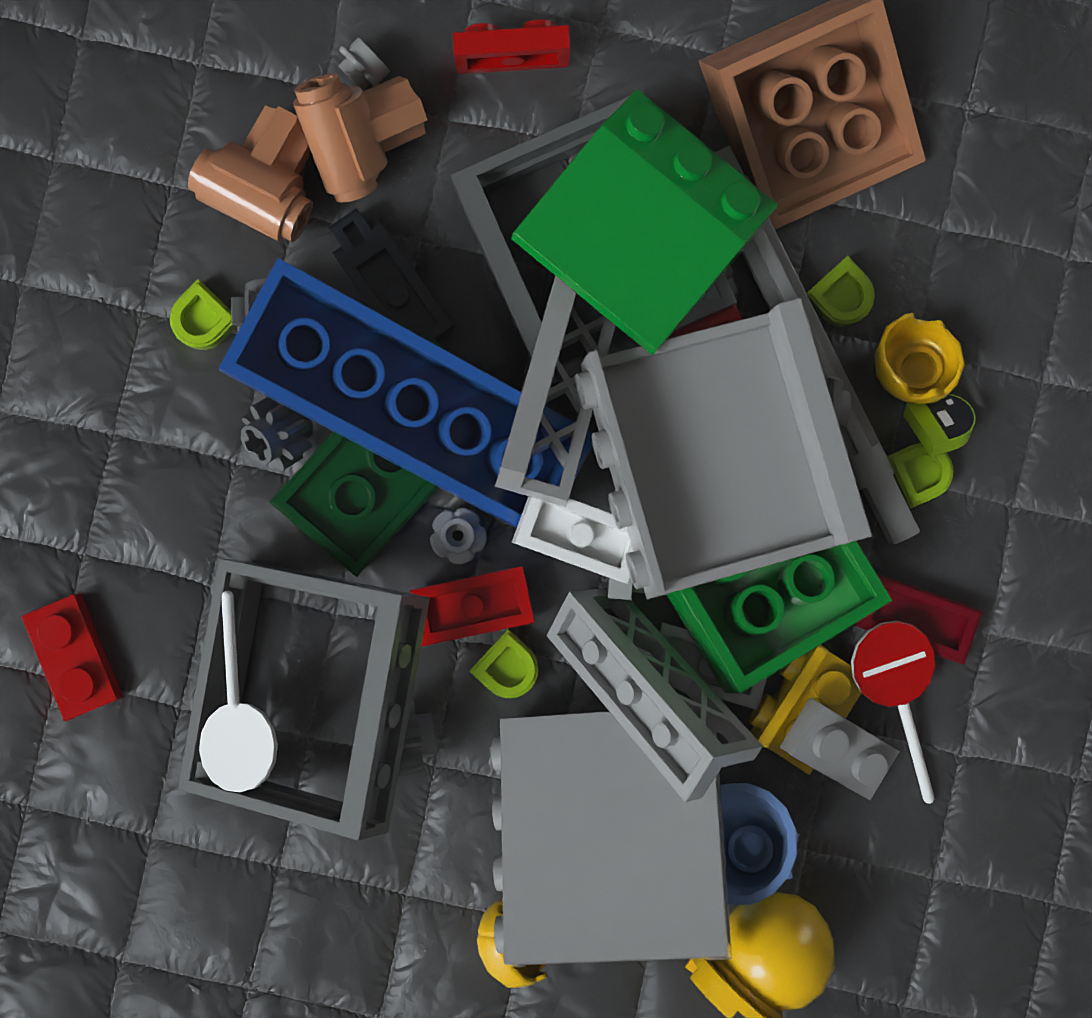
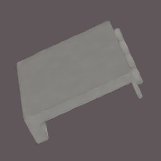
[575,298,872,599]
[492,712,732,967]

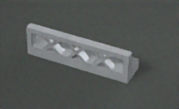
[495,276,615,507]
[546,588,763,802]

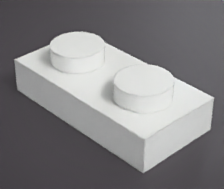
[512,496,633,584]

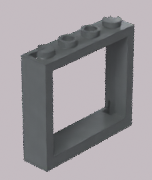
[450,90,739,389]
[178,559,430,841]

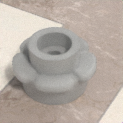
[338,37,390,91]
[430,508,487,564]

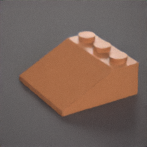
[699,0,926,230]

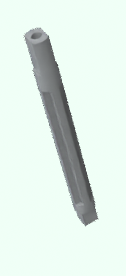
[715,145,920,544]

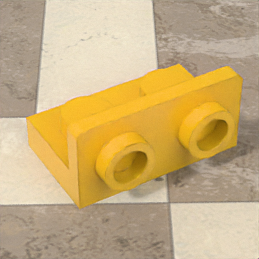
[748,645,861,775]

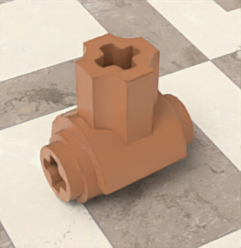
[293,73,427,202]
[188,105,313,243]

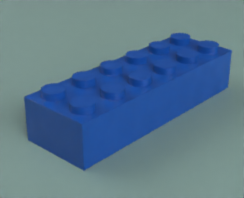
[219,258,593,528]

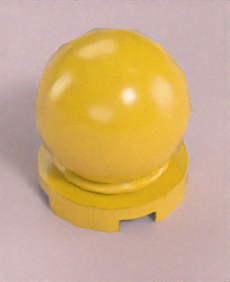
[684,892,835,1018]

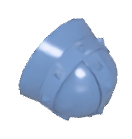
[721,783,800,905]

